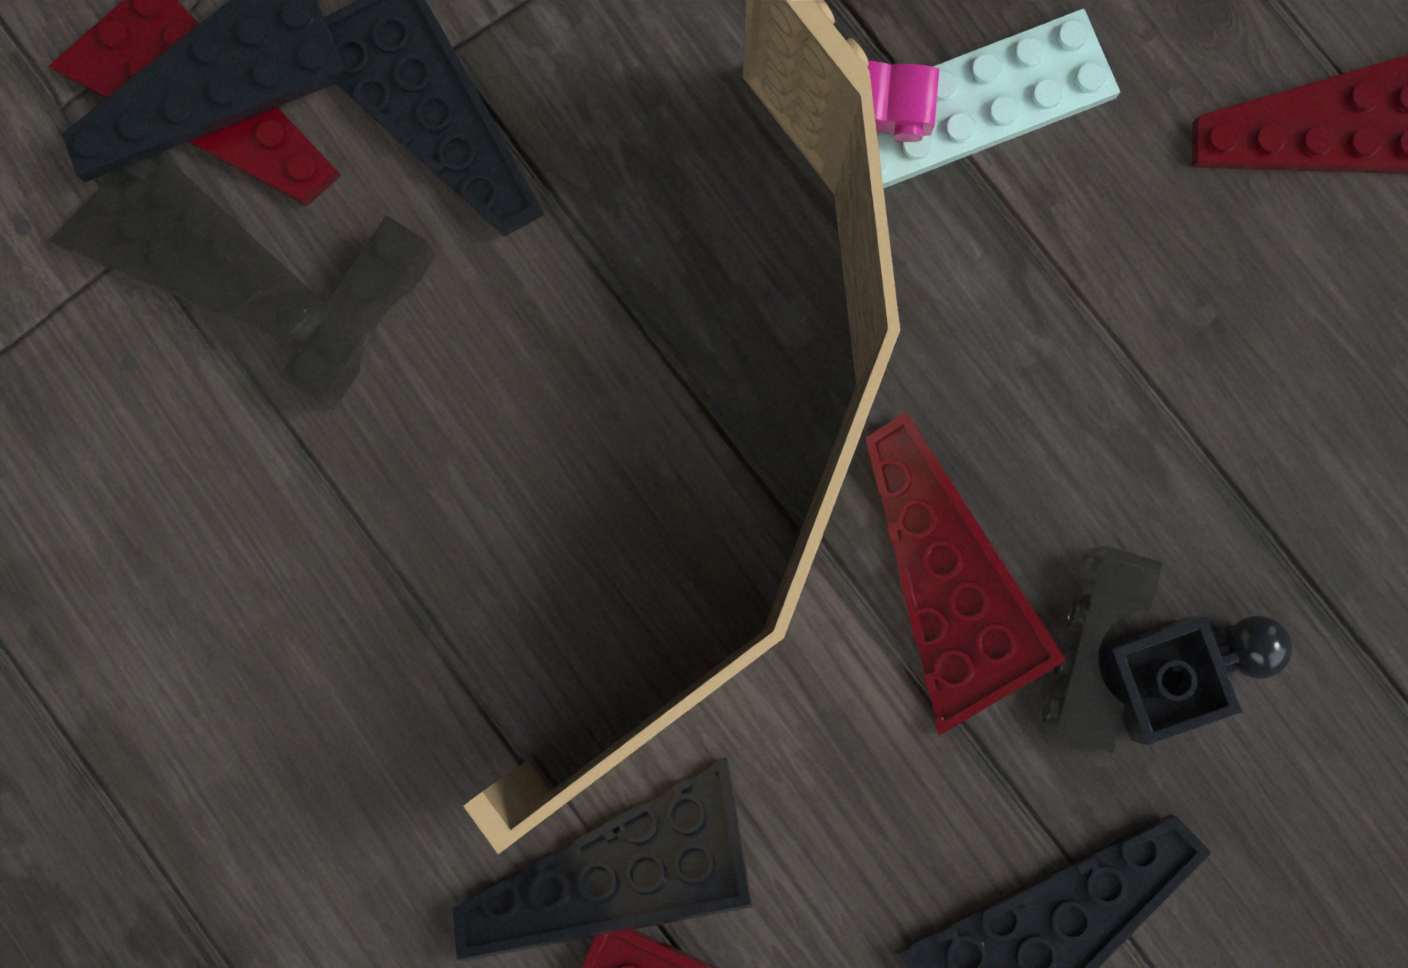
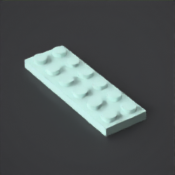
[877,9,1120,189]

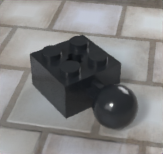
[1097,616,1292,745]

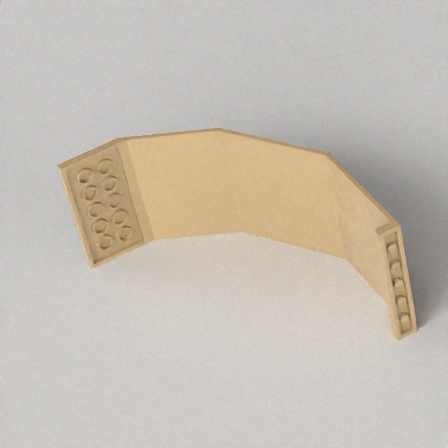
[463,0,900,854]

